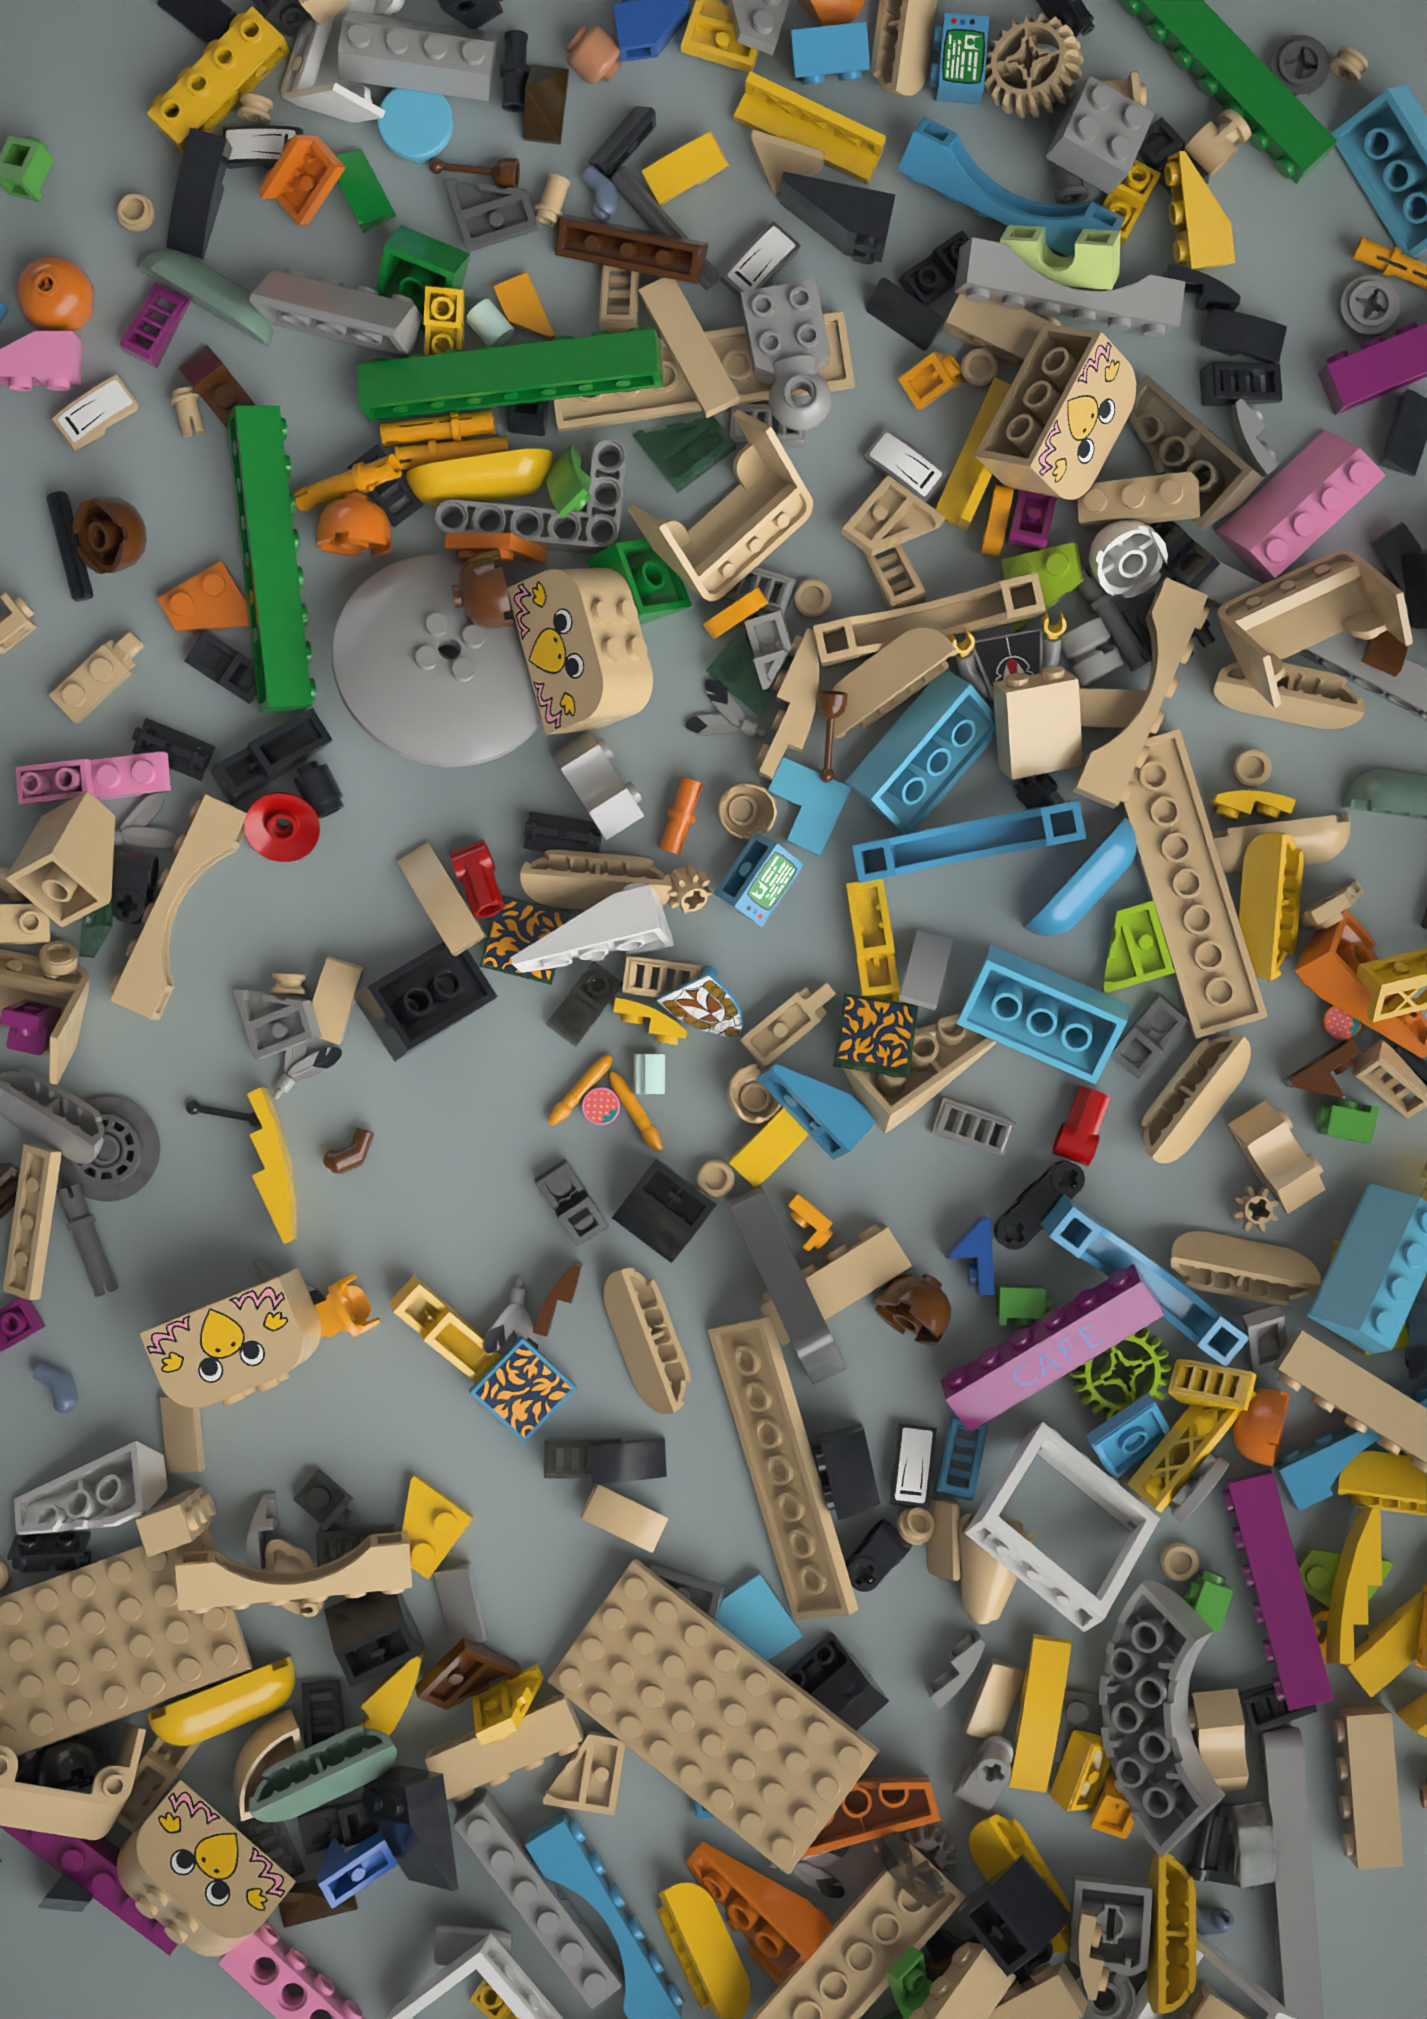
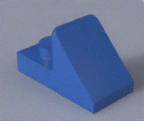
[944,1216,995,1295]
[316,1831,398,1909]

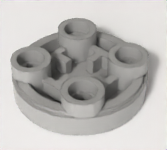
[1168,1453,1229,1522]

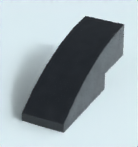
[166,128,232,260]
[211,708,333,805]

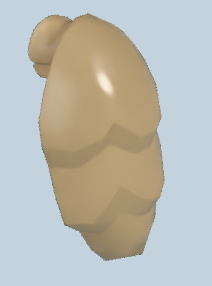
[264,1538,325,1618]

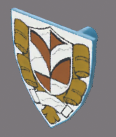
[655,966,743,1040]

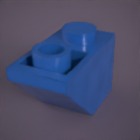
[613,0,689,62]

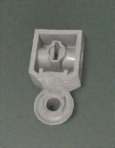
[740,278,831,430]
[1068,1874,1153,2019]

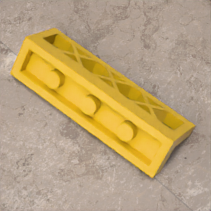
[733,71,886,185]
[935,377,1011,531]
[1356,948,1427,1022]
[1127,1379,1257,1513]

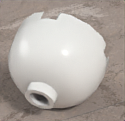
[1089,519,1168,598]

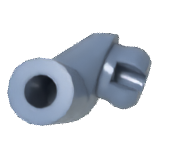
[581,165,618,222]
[32,1361,78,1413]
[1196,1905,1234,1935]

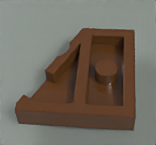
[415,1638,521,1710]

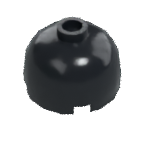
[34,1733,112,1790]

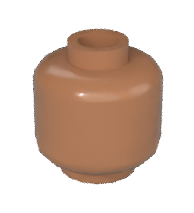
[565,25,622,84]

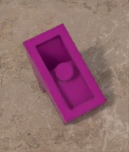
[1008,490,1057,551]
[0,1000,61,1055]

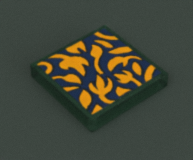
[479,895,571,985]
[833,993,918,1078]

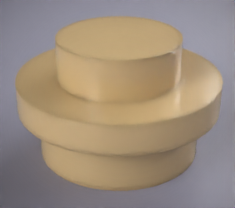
[116,193,155,232]
[897,1507,934,1545]

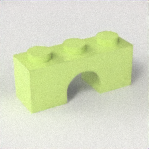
[1000,225,1120,292]

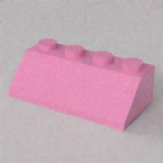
[1215,429,1386,584]

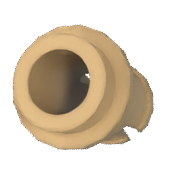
[534,174,570,227]
[170,387,206,438]

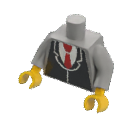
[948,612,1066,704]

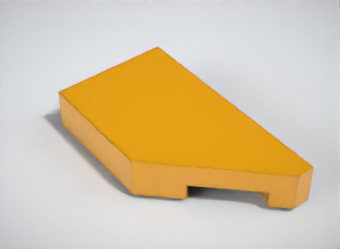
[493,272,555,341]

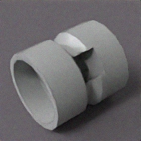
[1061,617,1125,687]

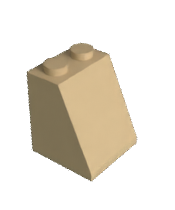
[5,790,115,928]

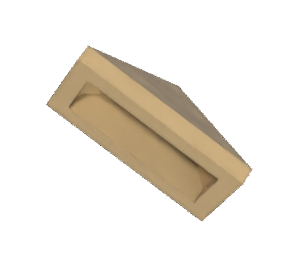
[750,129,825,196]

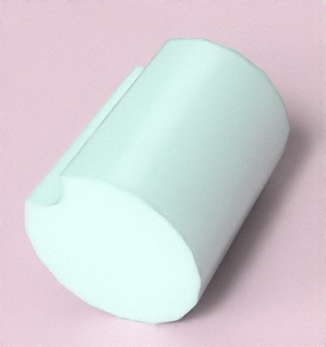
[466,299,515,347]
[633,1054,665,1094]

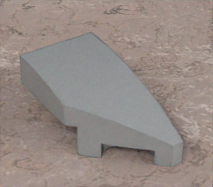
[744,610,792,690]
[246,1492,279,1570]

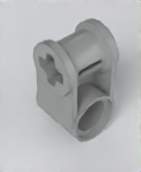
[952,1736,1014,1813]

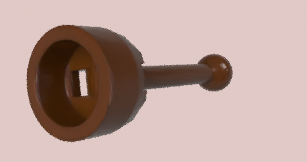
[429,157,520,189]
[817,690,848,783]

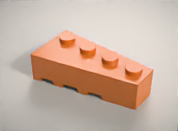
[802,1775,941,1858]

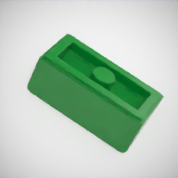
[336,149,396,233]

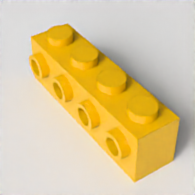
[147,6,290,154]

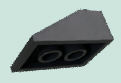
[780,172,896,264]
[354,942,498,1062]
[362,1765,459,1891]

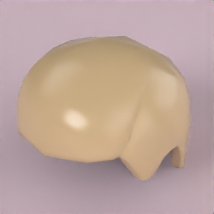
[717,782,777,840]
[726,1064,782,1124]

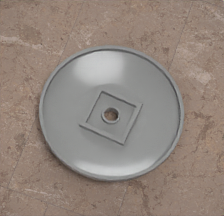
[332,554,542,767]

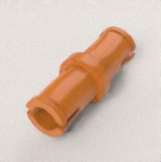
[658,777,704,856]

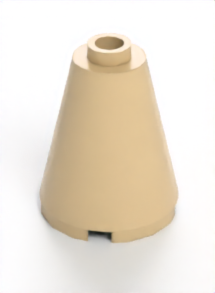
[959,1513,1034,1624]

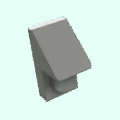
[1236,1304,1287,1372]

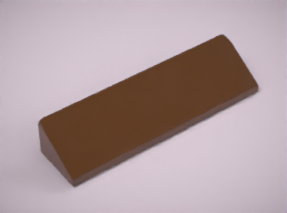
[555,215,709,284]

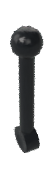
[186,1100,261,1126]

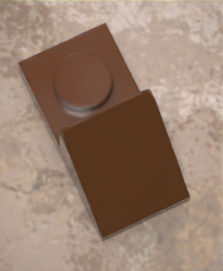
[178,345,255,428]
[1282,1039,1361,1099]

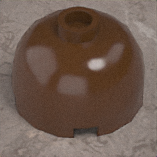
[72,497,147,574]
[451,549,514,628]
[874,1274,951,1346]

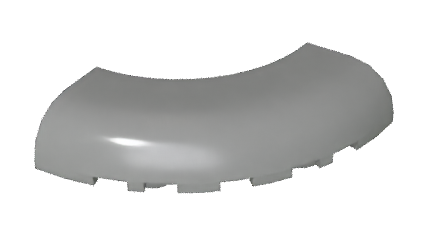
[1099,1581,1225,1857]

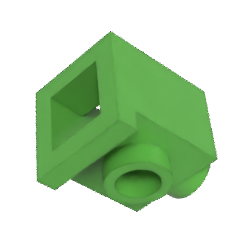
[0,135,54,202]
[1315,1099,1379,1144]
[995,1284,1052,1326]
[1184,1569,1234,1634]

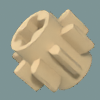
[667,865,712,914]
[1231,1186,1280,1232]

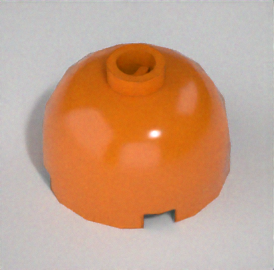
[16,256,95,332]
[315,493,392,557]
[1230,1388,1290,1467]

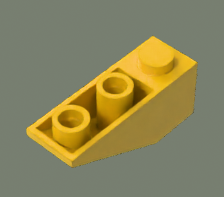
[1165,151,1235,270]

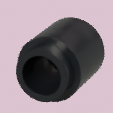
[293,760,344,819]

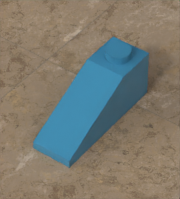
[756,1064,877,1160]

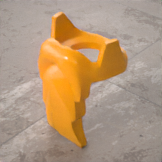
[314,1273,381,1338]

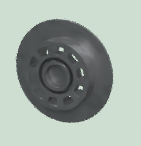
[59,1096,160,1202]

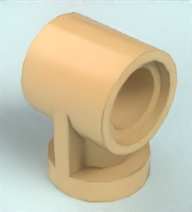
[1184,109,1251,176]

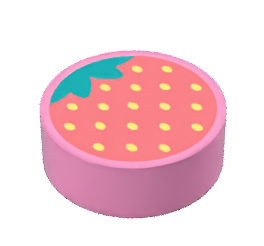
[582,1087,620,1125]

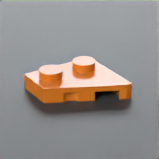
[444,533,547,564]
[157,560,249,633]

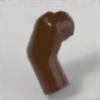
[323,1127,374,1174]

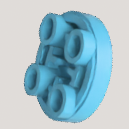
[377,88,454,164]

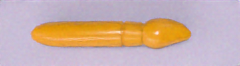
[548,1054,613,1125]
[609,1072,663,1151]

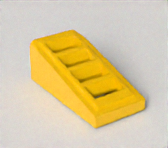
[1168,1359,1257,1411]

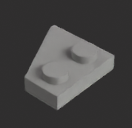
[727,0,790,55]
[234,988,321,1060]

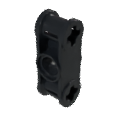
[993,1160,1085,1250]

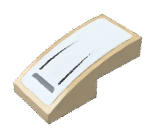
[51,375,139,452]

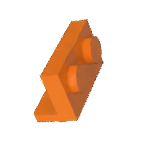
[258,135,346,226]

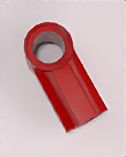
[449,839,505,918]
[1052,1086,1111,1167]

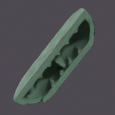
[138,249,273,346]
[1342,768,1427,820]
[249,1726,398,1822]

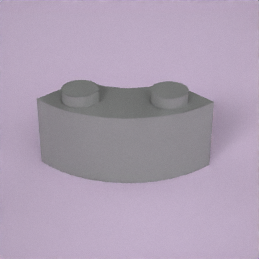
[551,730,644,840]

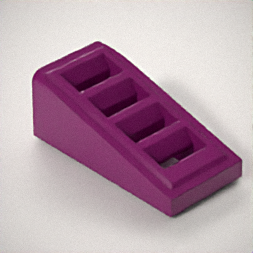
[119,283,190,368]

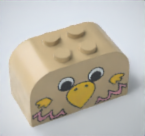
[974,323,1136,500]
[507,568,653,735]
[139,1267,321,1408]
[117,1780,296,1956]

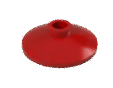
[244,792,320,862]

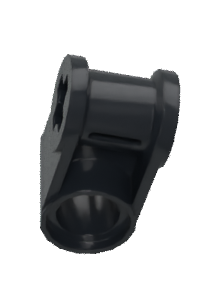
[110,850,159,925]
[845,1518,912,1592]

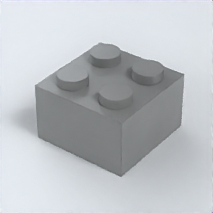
[1045,75,1155,195]

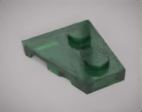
[633,416,736,494]

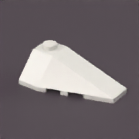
[511,883,674,973]
[14,1441,168,1535]

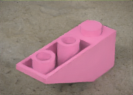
[0,331,82,391]

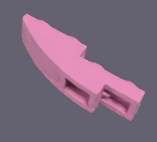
[15,752,171,805]

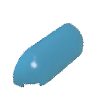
[1024,816,1137,936]

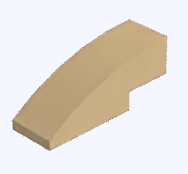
[397,842,487,956]

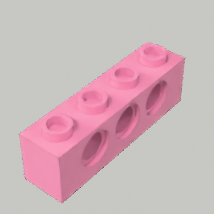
[218,1922,364,2019]

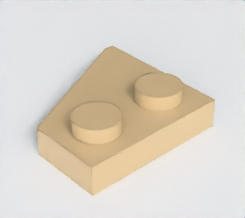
[841,475,945,556]
[1298,880,1364,930]
[543,1730,625,1816]

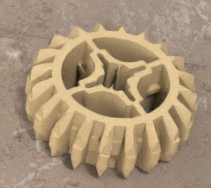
[984,13,1084,119]

